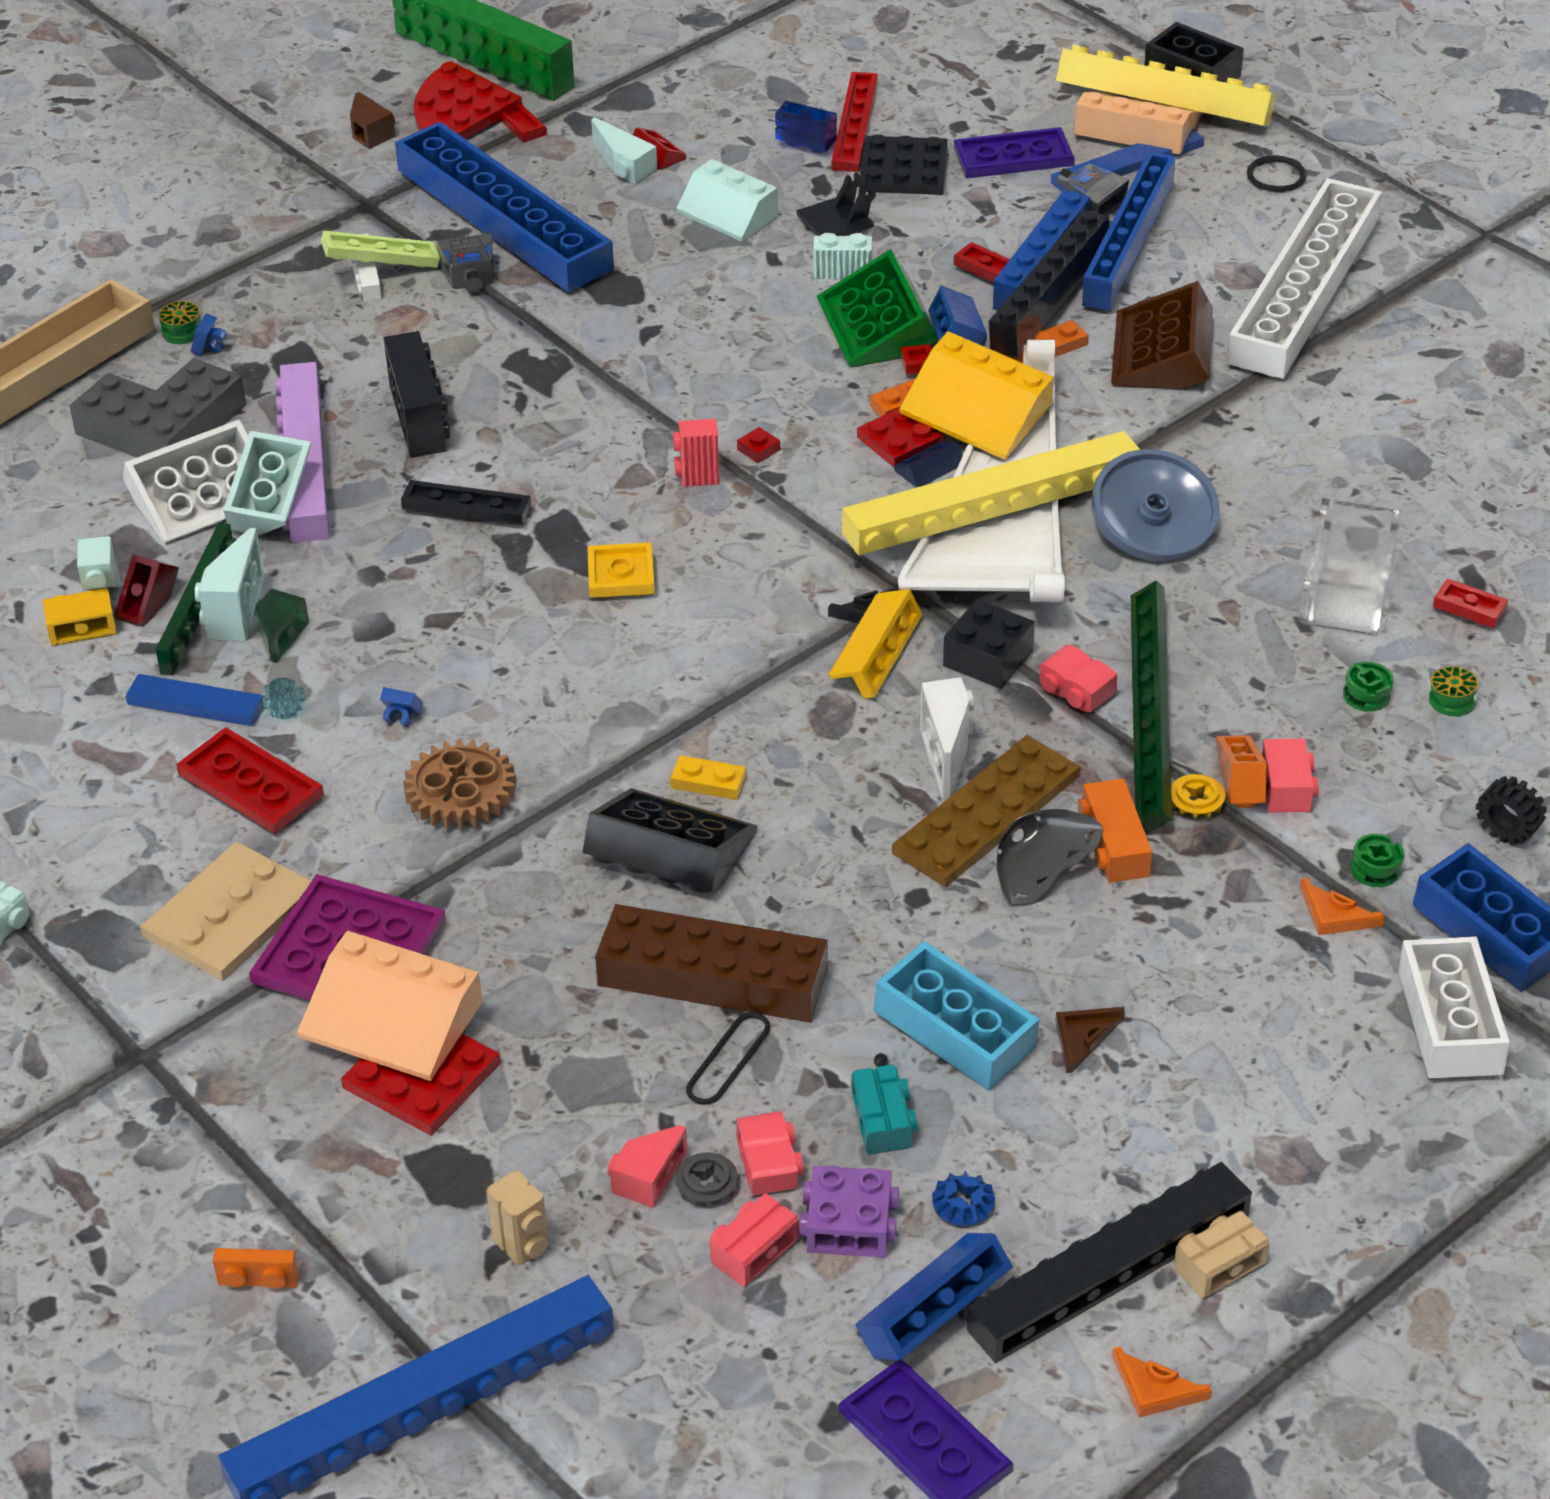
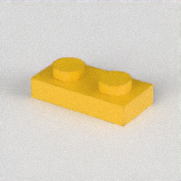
[670,755,746,800]

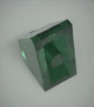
[254,588,309,663]

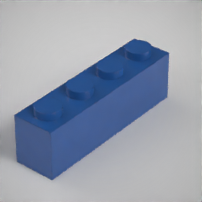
[855,1233,1013,1361]

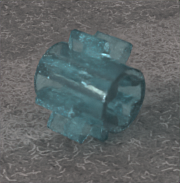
[261,677,305,719]

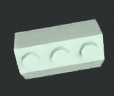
[677,159,778,242]
[223,431,311,535]

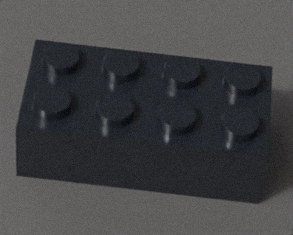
[383,331,450,458]

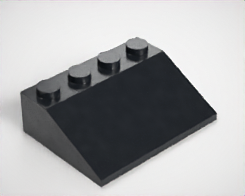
[582,788,758,893]

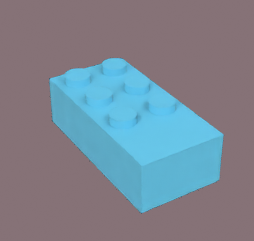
[874,941,1040,1091]

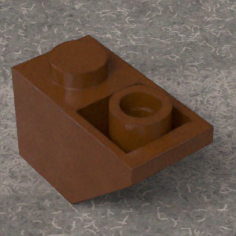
[350,92,395,149]

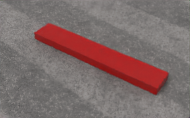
[831,72,878,172]

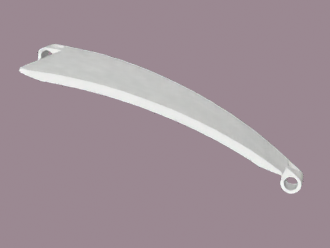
[898,340,1065,602]

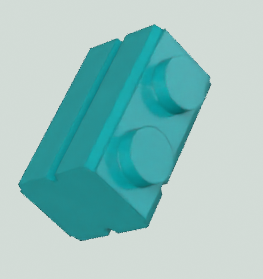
[851,1064,918,1155]

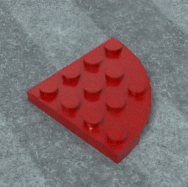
[414,60,523,139]

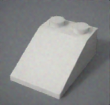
[920,677,974,802]

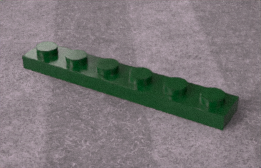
[155,523,236,676]

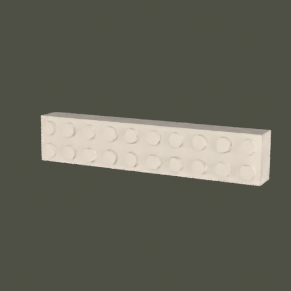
[1226,178,1382,379]

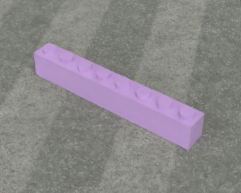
[275,362,330,543]

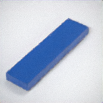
[125,674,264,726]

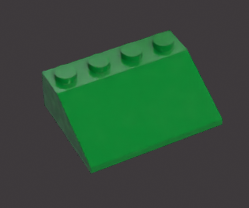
[817,249,939,367]

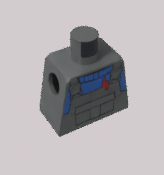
[1057,164,1129,216]
[437,233,494,292]

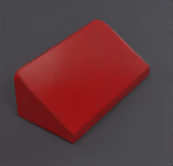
[633,127,687,169]

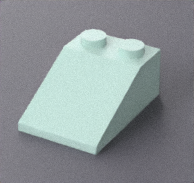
[195,528,264,641]

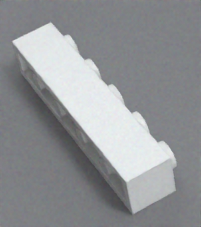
[351,233,382,302]

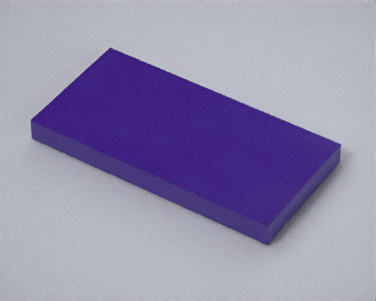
[954,127,1075,178]
[839,1359,1013,1499]

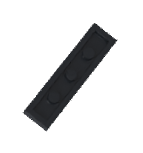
[401,480,531,525]

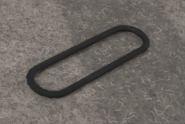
[686,1012,770,1104]

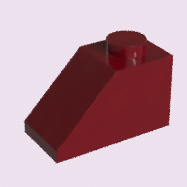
[114,554,179,626]

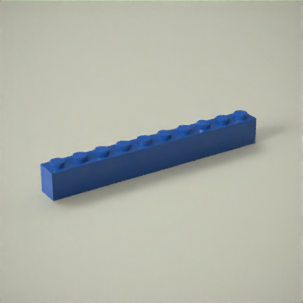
[218,1274,614,1499]

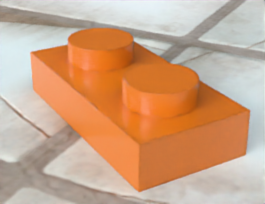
[213,1248,299,1289]

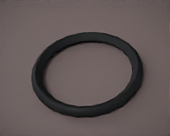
[1247,155,1306,192]

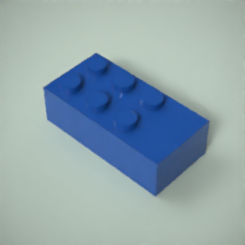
[1412,843,1550,992]

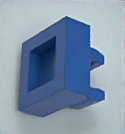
[190,313,227,356]
[380,687,424,727]

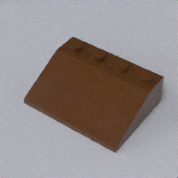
[1111,281,1213,389]

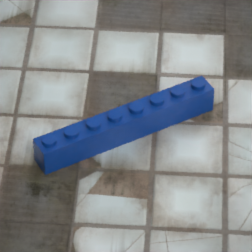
[1082,151,1176,311]

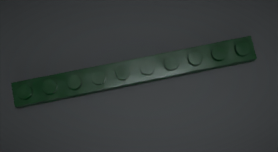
[1130,580,1172,834]

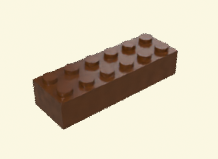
[595,904,828,1023]

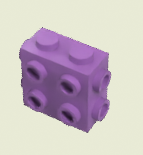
[800,1166,899,1258]

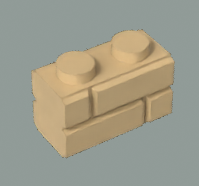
[486,1170,549,1265]
[1174,1211,1270,1299]

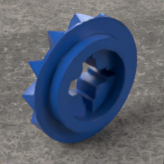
[932,1170,995,1226]

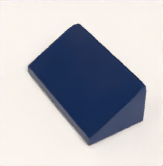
[893,442,963,487]

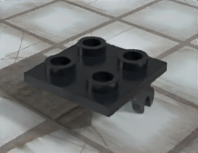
[797,172,876,236]

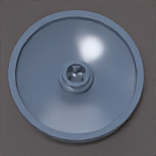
[1091,449,1220,562]

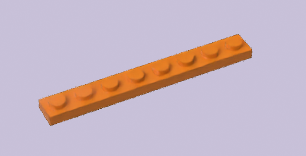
[870,320,1089,416]

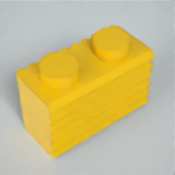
[42,588,116,646]

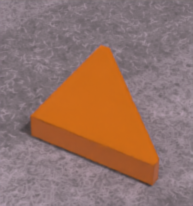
[1300,878,1385,935]
[1112,1347,1212,1417]

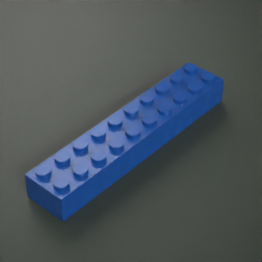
[395,122,614,293]

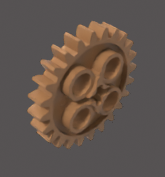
[403,739,517,829]

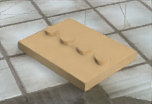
[140,841,311,981]

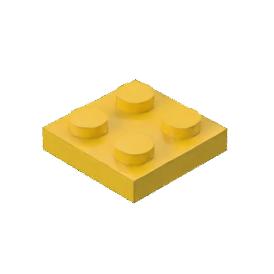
[588,542,655,598]

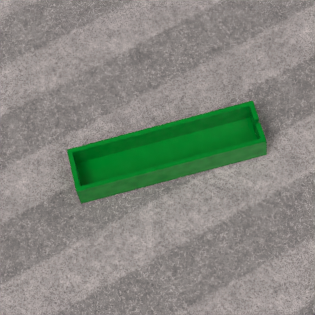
[392,0,575,101]

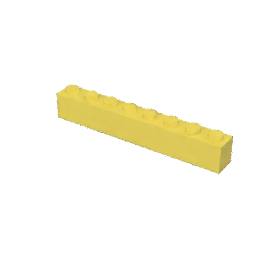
[1056,45,1277,126]

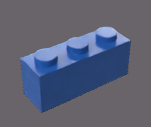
[928,285,987,346]

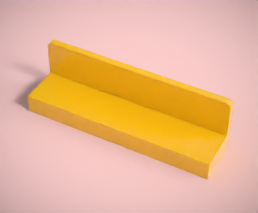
[829,589,923,699]

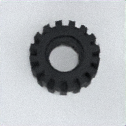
[1476,776,1547,845]

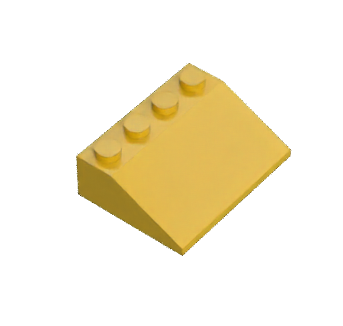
[899,331,1054,460]

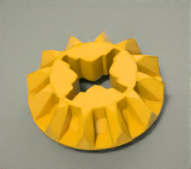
[1171,774,1225,819]

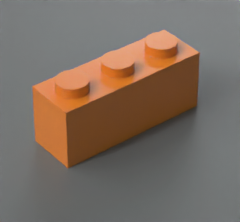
[1077,778,1152,883]

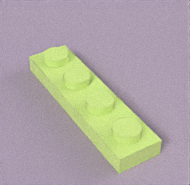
[321,231,440,268]

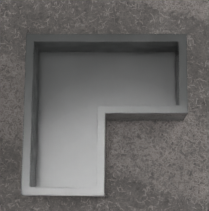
[69,358,247,458]

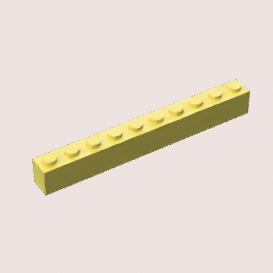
[841,431,1140,556]

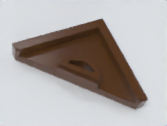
[1055,1007,1125,1073]

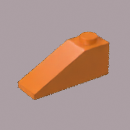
[1216,735,1266,808]

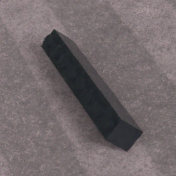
[989,211,1109,357]
[967,1161,1252,1364]

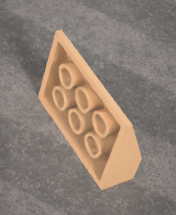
[1074,92,1202,154]
[297,931,482,1081]

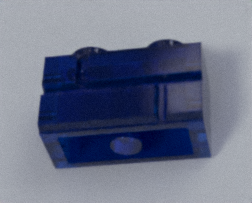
[775,100,837,153]

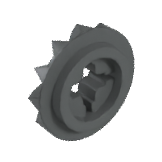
[676,1152,738,1207]

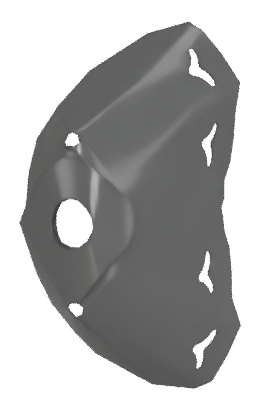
[996,809,1103,905]

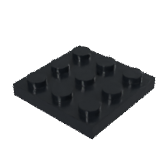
[859,134,948,195]

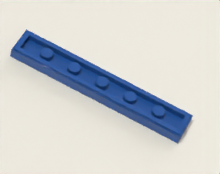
[1051,128,1204,192]

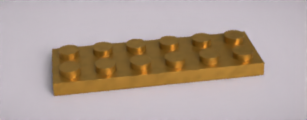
[892,735,1080,888]

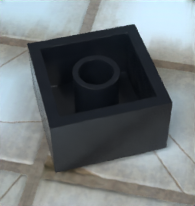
[943,599,1035,689]

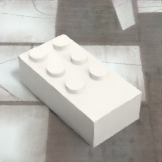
[1398,937,1510,1079]

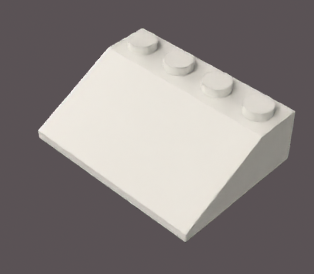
[123,420,248,544]

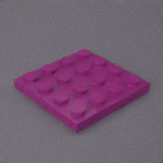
[249,874,446,1000]

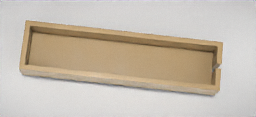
[0,279,155,425]

